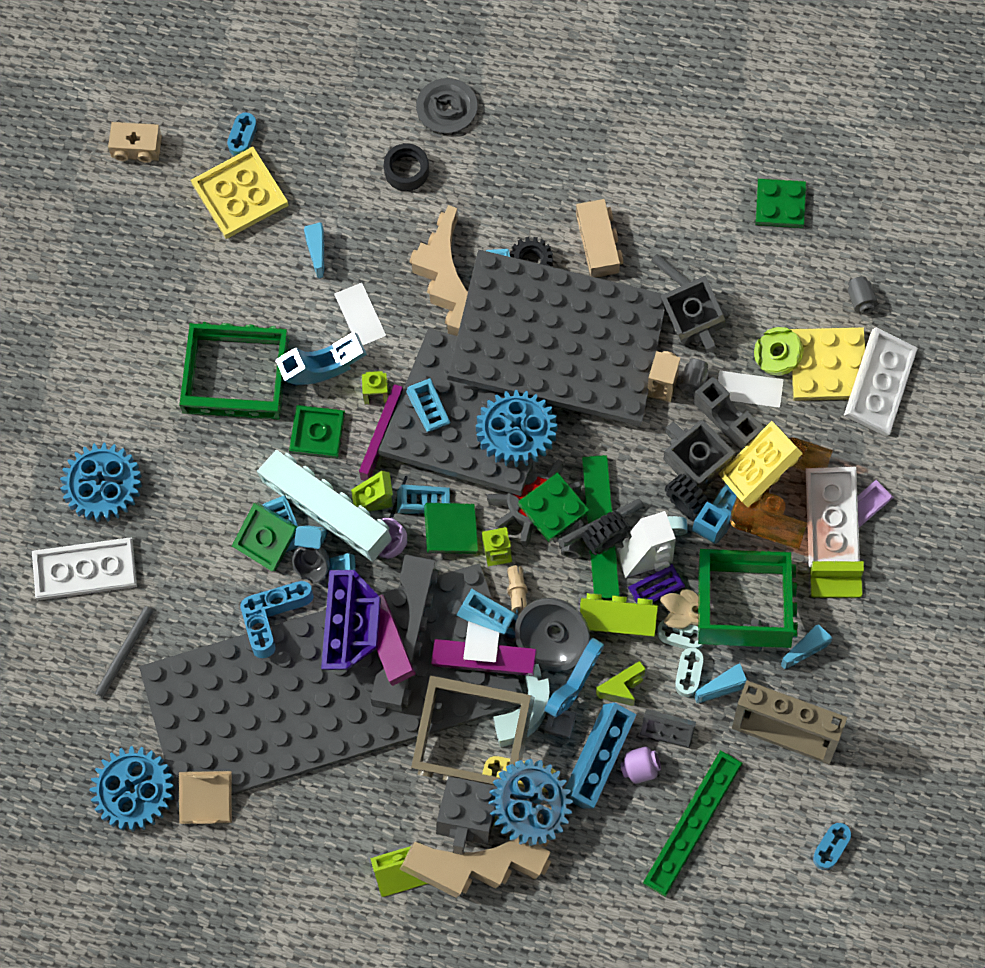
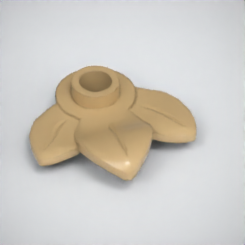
[660,589,698,629]

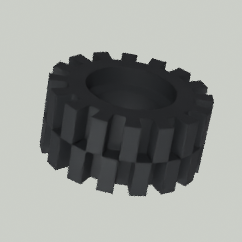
[510,237,553,267]
[664,474,710,521]
[582,511,631,555]

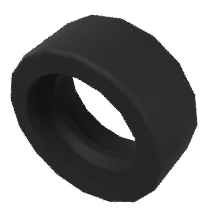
[383,143,429,191]

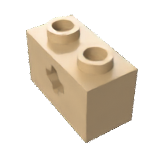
[108,122,162,163]
[647,351,681,402]

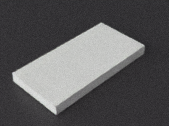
[844,327,918,436]
[806,467,860,568]
[32,537,137,601]

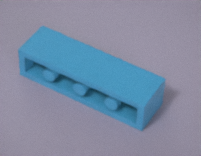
[565,703,637,809]

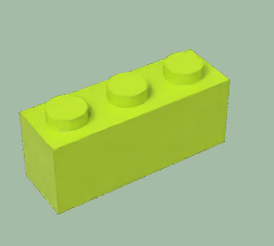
[580,593,658,636]

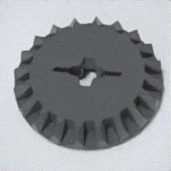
[416,78,478,135]

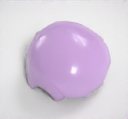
[379,518,407,559]

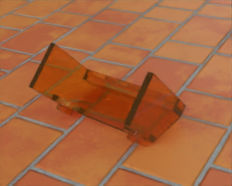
[730,437,833,550]

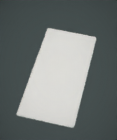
[334,283,386,345]
[718,371,783,407]
[464,610,501,662]

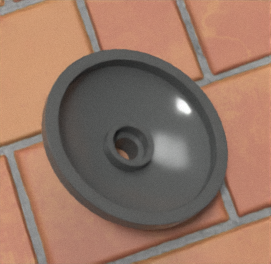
[515,598,590,671]

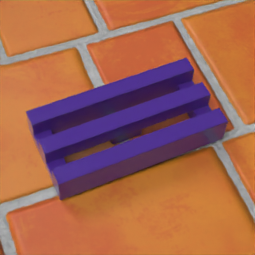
[628,564,685,604]

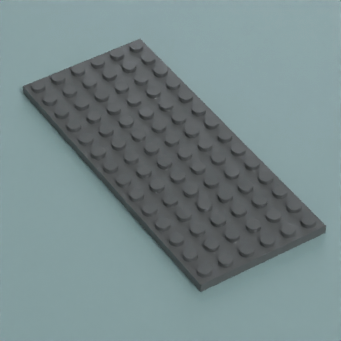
[139,563,522,810]

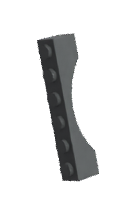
[371,555,439,712]

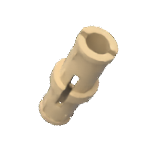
[507,565,528,616]

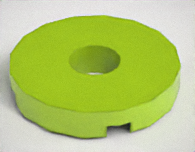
[754,327,804,376]

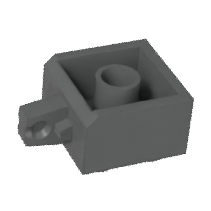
[661,276,728,353]
[663,420,735,490]
[436,776,497,855]

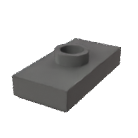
[640,709,696,748]

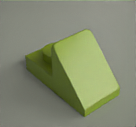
[351,471,393,511]
[596,661,645,706]

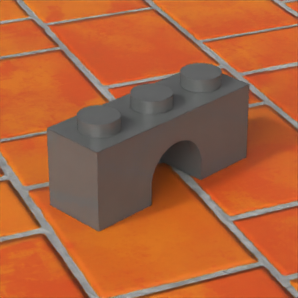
[693,377,764,451]

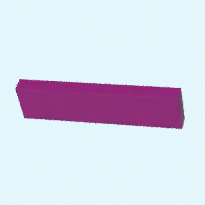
[359,384,403,481]
[376,594,415,686]
[431,639,537,676]

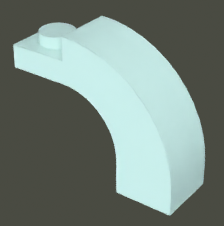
[494,664,549,747]

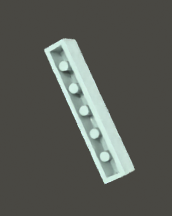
[257,450,392,562]

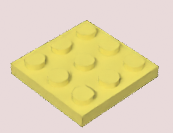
[191,147,289,239]
[790,327,865,401]
[719,421,803,507]

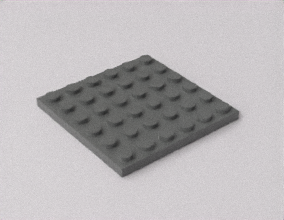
[379,328,555,496]

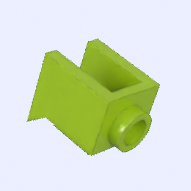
[362,371,389,405]
[482,527,512,567]

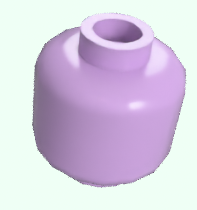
[621,747,661,784]

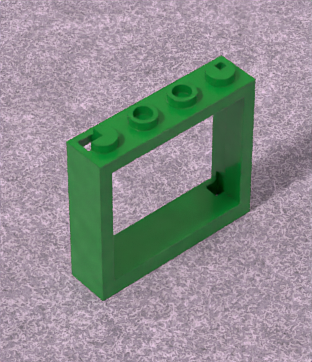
[179,322,289,420]
[698,549,798,648]

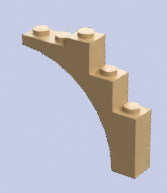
[410,205,468,336]
[400,805,551,898]

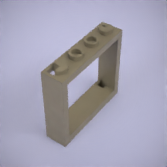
[411,676,535,786]
[732,680,847,765]

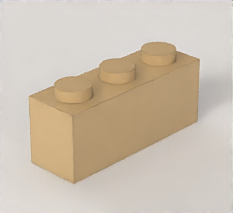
[576,199,623,278]

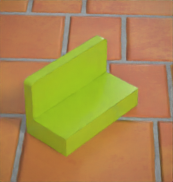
[810,561,864,598]
[370,843,428,897]

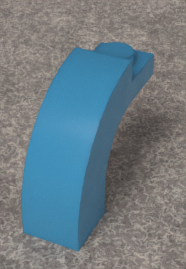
[276,332,367,385]
[692,484,743,544]

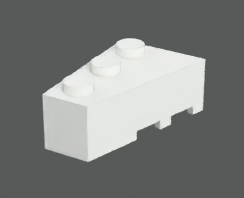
[616,511,676,578]

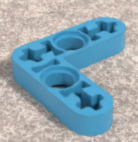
[240,581,314,658]
[544,638,605,718]

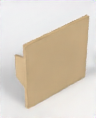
[179,771,232,824]

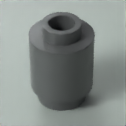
[848,276,878,314]
[679,358,709,397]
[559,520,585,558]

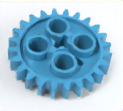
[476,390,557,467]
[60,443,142,522]
[90,746,175,832]
[489,759,573,846]

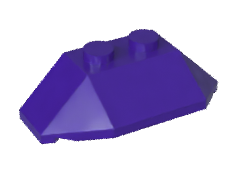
[321,570,381,670]

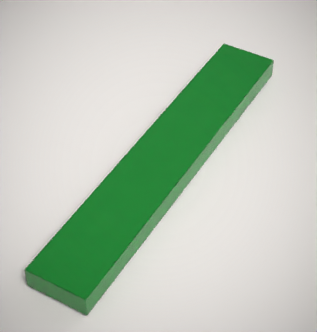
[582,455,619,600]
[643,750,743,897]

